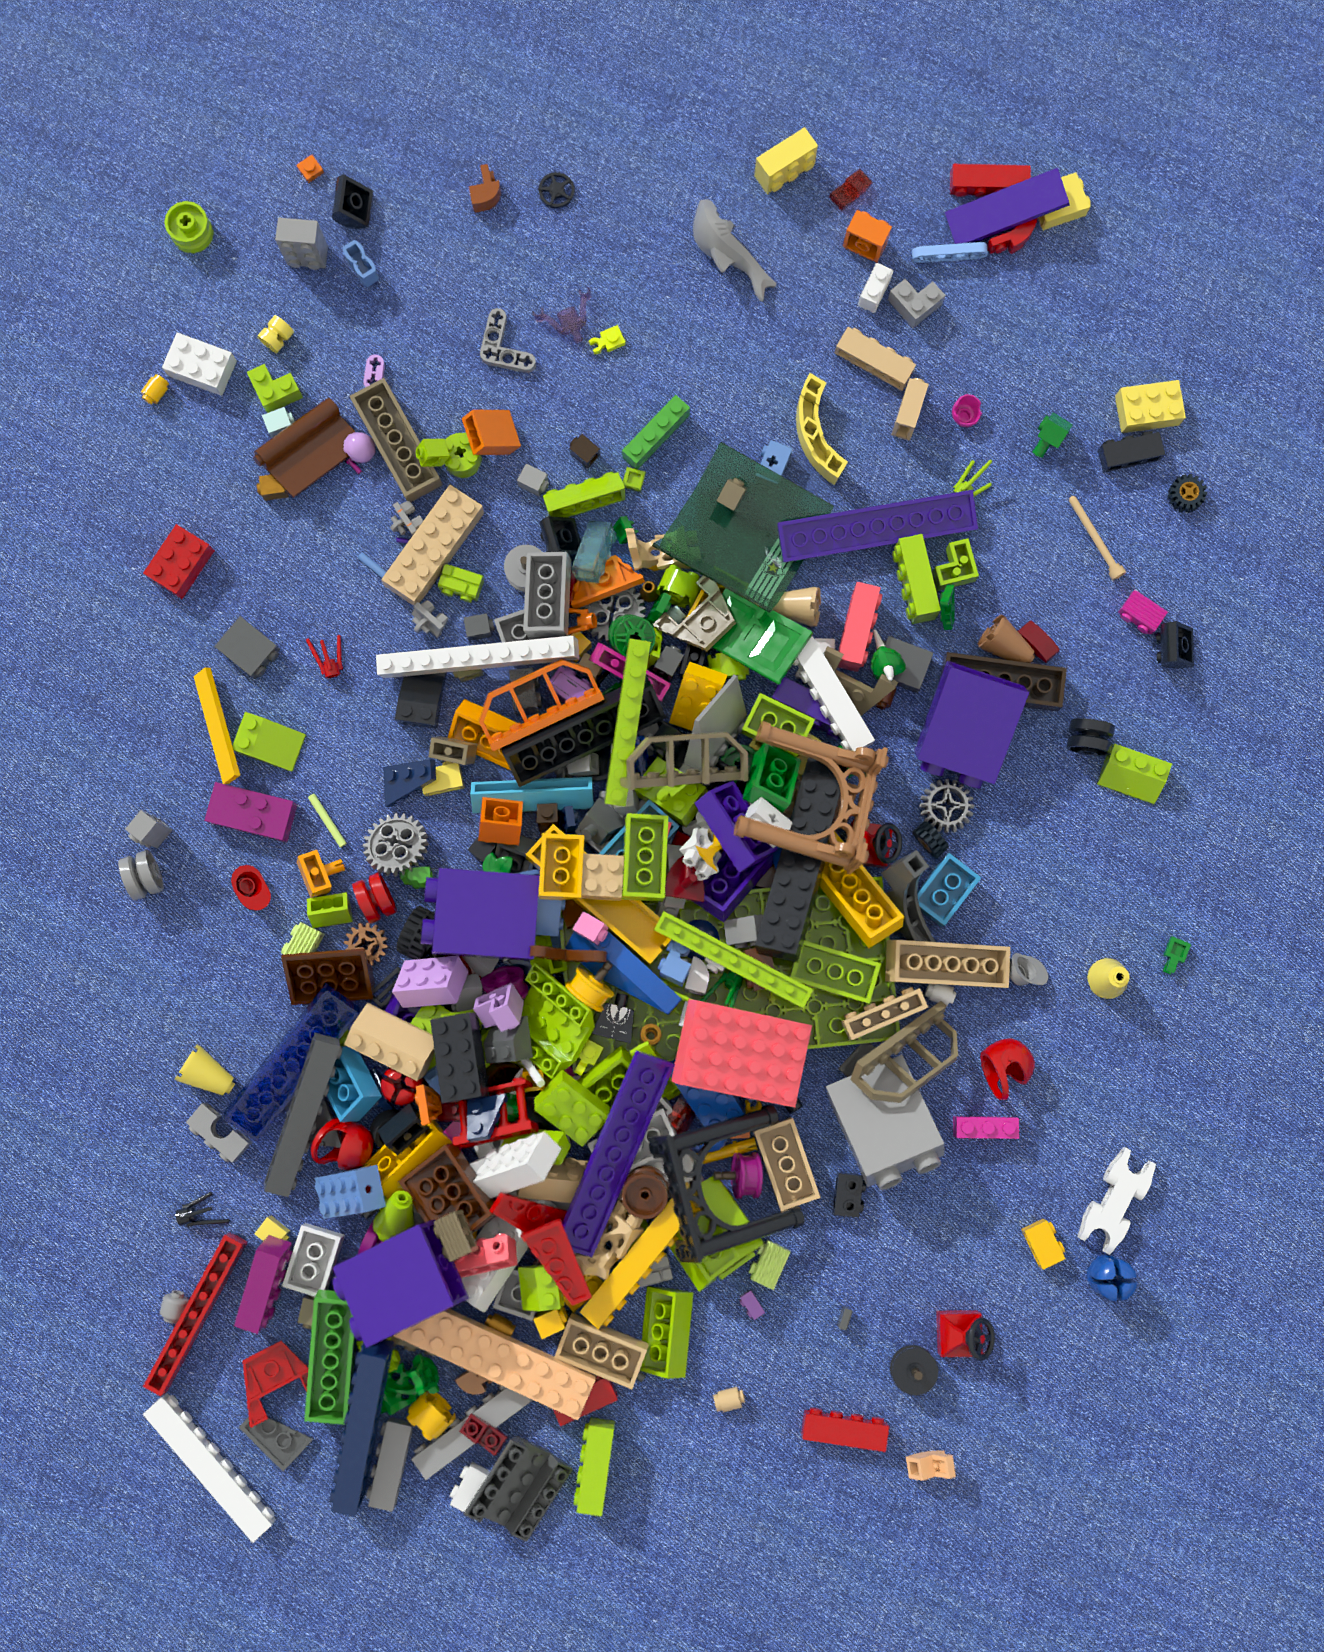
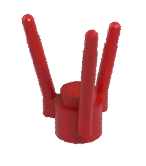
[306,635,343,678]

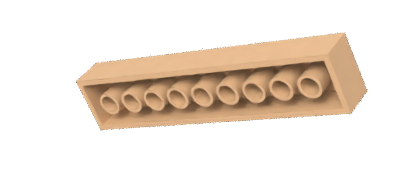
[394,1309,596,1420]

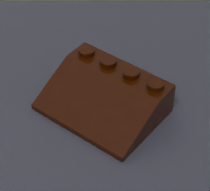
[281,948,375,1005]
[399,1143,496,1233]

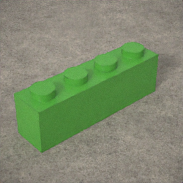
[622,395,690,470]

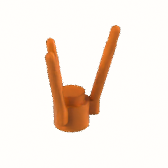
[568,608,597,635]

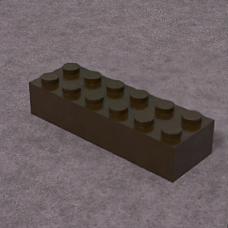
[941,652,1067,712]

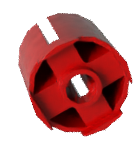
[380,1068,428,1105]

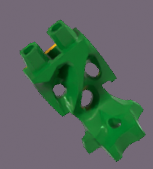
[381,1353,439,1415]

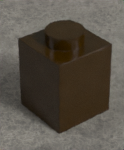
[569,434,601,469]
[537,803,559,832]

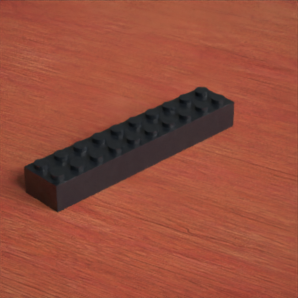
[755,757,849,963]

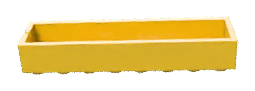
[526,824,671,967]

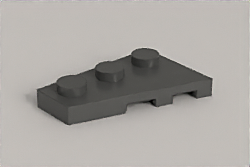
[238,1417,314,1471]

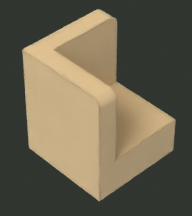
[575,653,603,681]

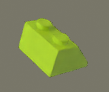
[518,1264,564,1311]

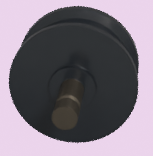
[890,1345,938,1395]

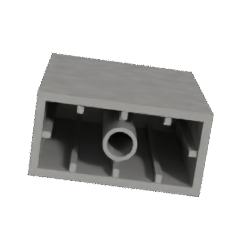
[826,1055,944,1190]

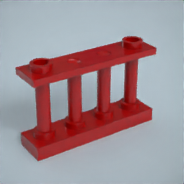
[452,1077,539,1149]

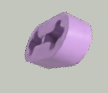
[364,355,385,387]

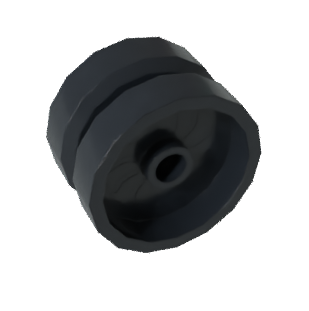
[1066,718,1115,756]

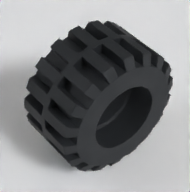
[396,906,434,960]

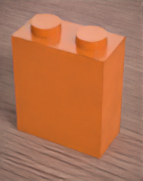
[462,410,521,455]

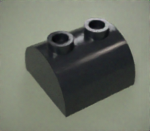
[332,174,373,229]
[539,516,585,561]
[1156,621,1194,669]

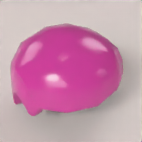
[952,394,982,427]

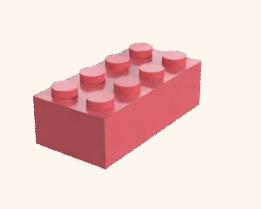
[838,582,882,672]

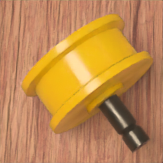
[565,961,614,1012]

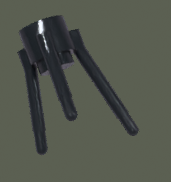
[175,1192,230,1227]

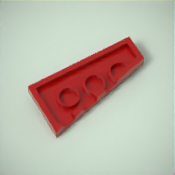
[489,1192,567,1232]
[520,1218,592,1306]

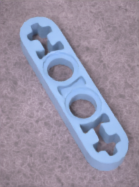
[912,242,988,263]

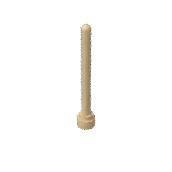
[1069,496,1126,581]

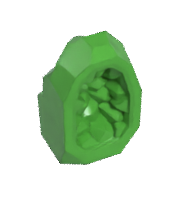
[399,866,433,889]

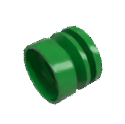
[608,614,656,657]

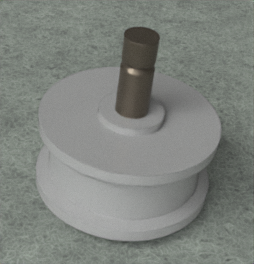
[504,545,542,592]

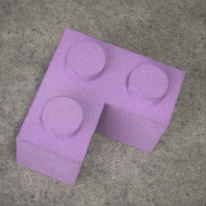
[473,983,524,1032]

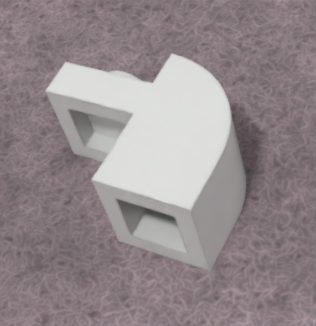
[681,957,709,996]

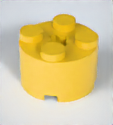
[407,1390,456,1441]

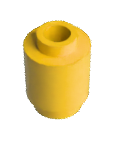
[141,374,169,405]

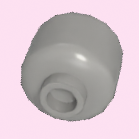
[160,1290,189,1324]

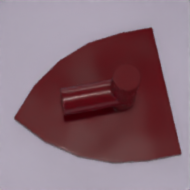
[665,855,704,902]

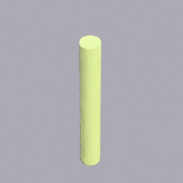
[308,794,347,848]

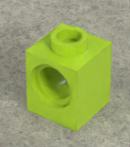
[416,439,450,467]

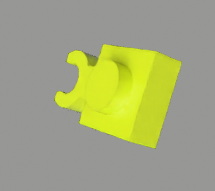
[589,325,626,355]

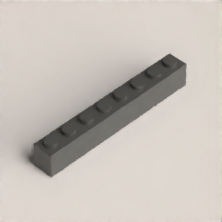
[264,1033,342,1197]

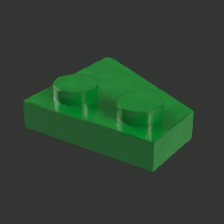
[940,585,955,630]
[646,592,671,626]

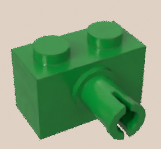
[1032,413,1073,458]

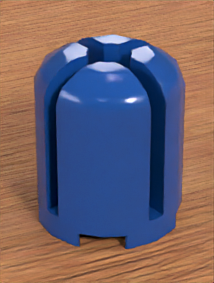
[1086,1254,1137,1302]

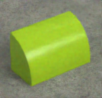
[307,892,353,928]

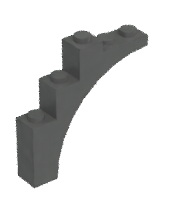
[881,850,936,942]

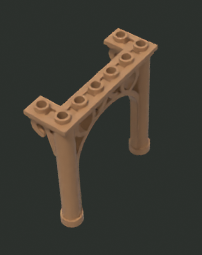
[734,721,889,874]

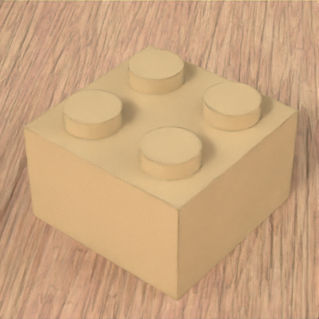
[580,854,624,901]

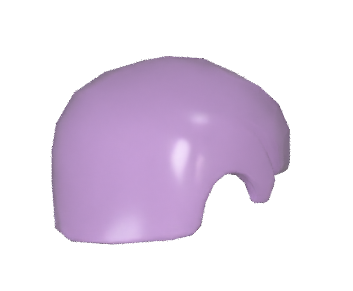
[344,432,376,463]

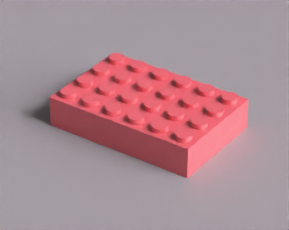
[671,999,812,1108]

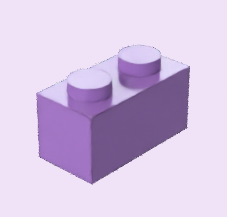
[739,1289,765,1320]

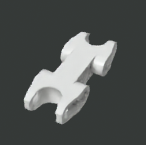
[1077,1147,1156,1255]

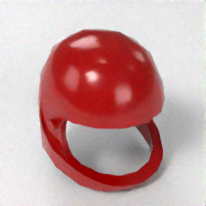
[980,1038,1035,1100]
[311,1118,374,1170]

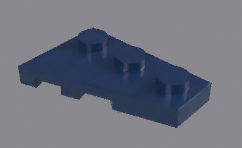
[383,759,436,807]

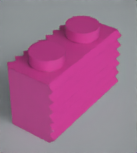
[1118,590,1168,635]

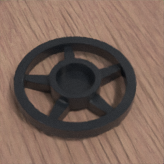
[538,172,575,208]

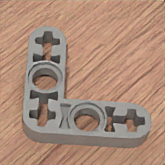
[480,308,536,373]

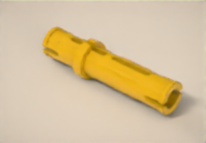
[696,1137,758,1164]

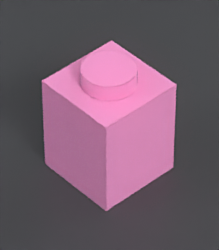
[573,911,608,945]

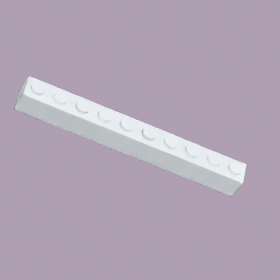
[376,636,579,678]

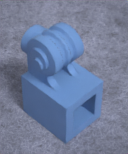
[658,940,691,987]

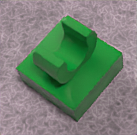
[612,516,639,544]

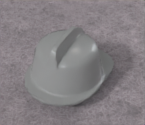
[1009,953,1048,986]

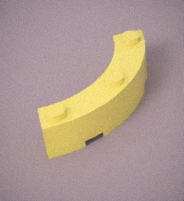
[796,373,848,485]

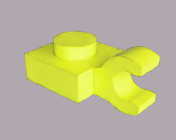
[574,1039,604,1076]

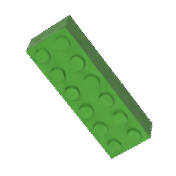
[304,1290,357,1425]

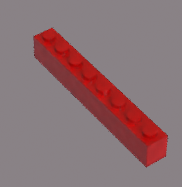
[143,1232,248,1396]

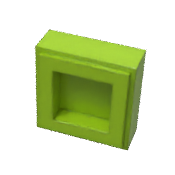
[623,467,646,492]

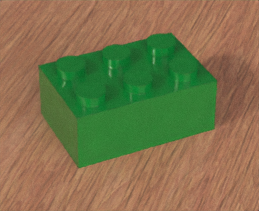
[743,743,801,813]

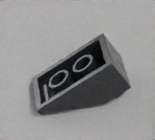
[395,672,446,729]

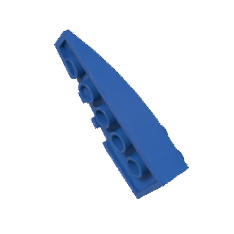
[565,914,682,1015]

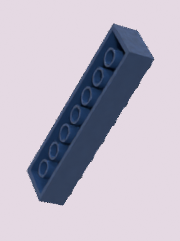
[329,1340,395,1517]

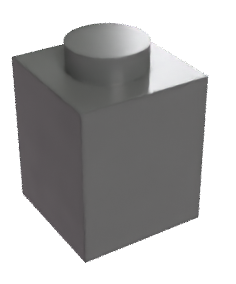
[463,613,495,641]

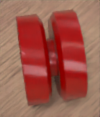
[352,872,397,924]

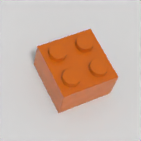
[843,210,892,263]
[478,797,523,845]

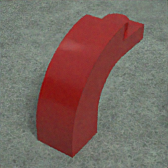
[987,218,1037,254]

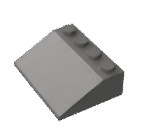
[684,675,747,772]

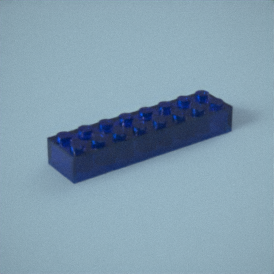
[223,983,360,1142]

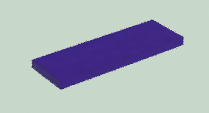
[945,168,1070,244]

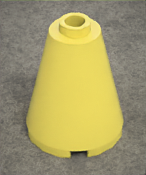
[1087,958,1129,999]
[174,1044,235,1096]

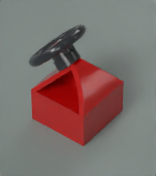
[850,820,902,869]
[936,1310,995,1361]

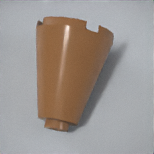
[978,614,1035,663]

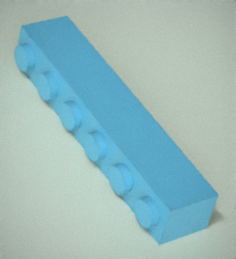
[470,777,593,813]

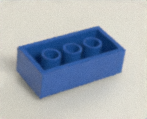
[670,1058,746,1126]

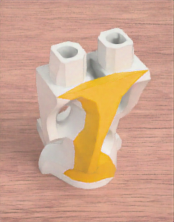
[680,811,722,881]

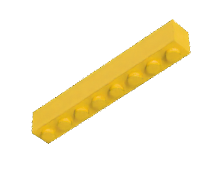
[580,1182,706,1329]

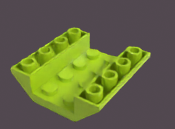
[521,962,595,1079]
[669,1176,764,1292]

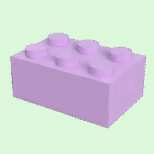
[392,956,468,1008]

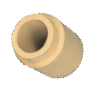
[713,1387,745,1413]

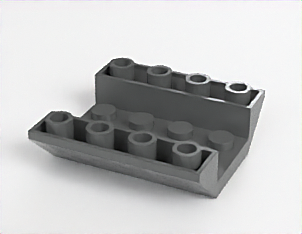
[463,1436,573,1542]

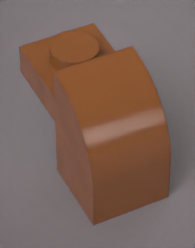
[469,164,501,213]

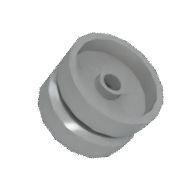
[118,850,164,901]

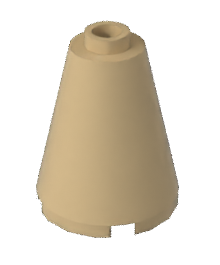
[765,587,821,627]

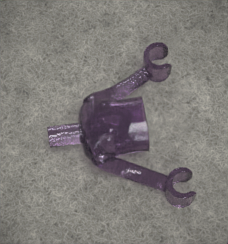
[532,286,592,343]

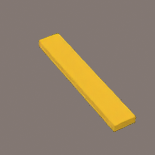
[194,667,240,784]

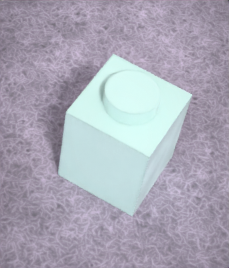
[262,407,295,438]

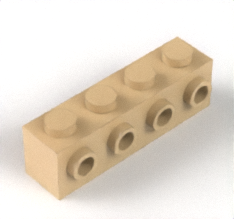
[841,986,928,1040]

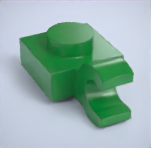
[1163,936,1191,974]

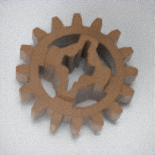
[344,923,389,966]

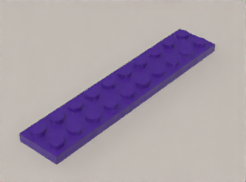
[777,490,978,562]
[562,1050,675,1257]

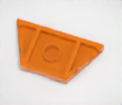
[571,555,645,609]

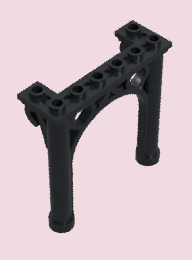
[649,1104,805,1263]

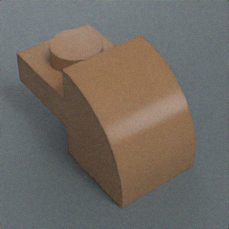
[455,1370,493,1394]

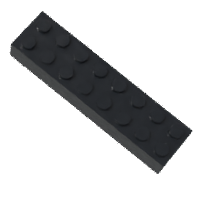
[501,676,666,788]

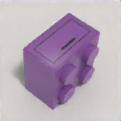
[546,666,592,704]

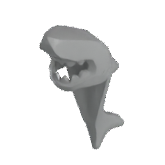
[693,199,776,302]

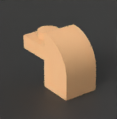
[906,1450,956,1481]

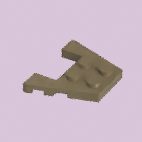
[653,570,736,651]
[824,646,898,716]

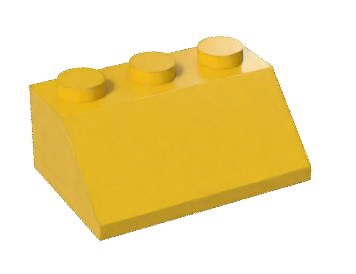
[539,833,584,900]

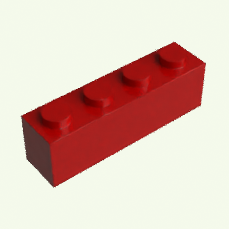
[950,164,1031,197]
[801,1408,889,1452]

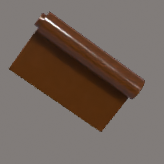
[253,398,356,498]

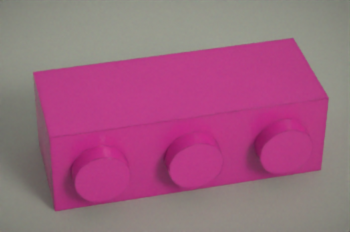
[953,1116,1019,1139]

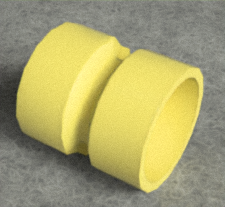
[257,315,294,353]

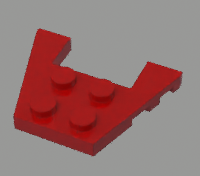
[243,1340,309,1428]

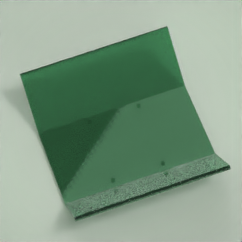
[652,442,834,613]

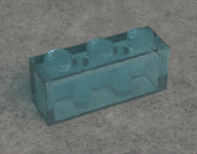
[571,520,617,583]

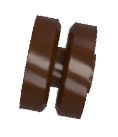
[621,1165,669,1219]

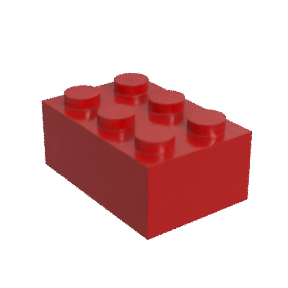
[143,524,215,599]

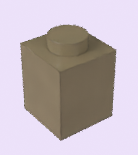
[717,478,748,510]

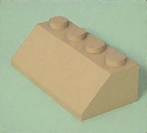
[344,1003,435,1081]

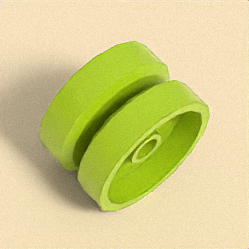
[164,201,214,253]

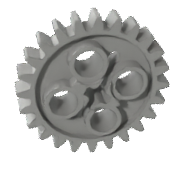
[582,587,646,644]
[363,813,429,877]

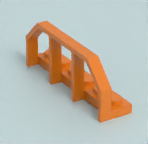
[478,659,604,751]

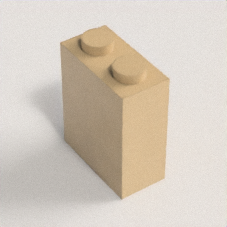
[891,378,929,441]

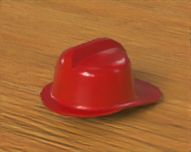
[231,865,271,911]

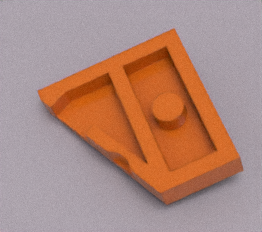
[415,1085,443,1126]

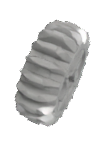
[919,779,974,833]

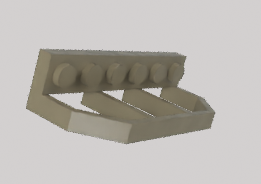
[620,732,748,790]
[850,1001,958,1103]

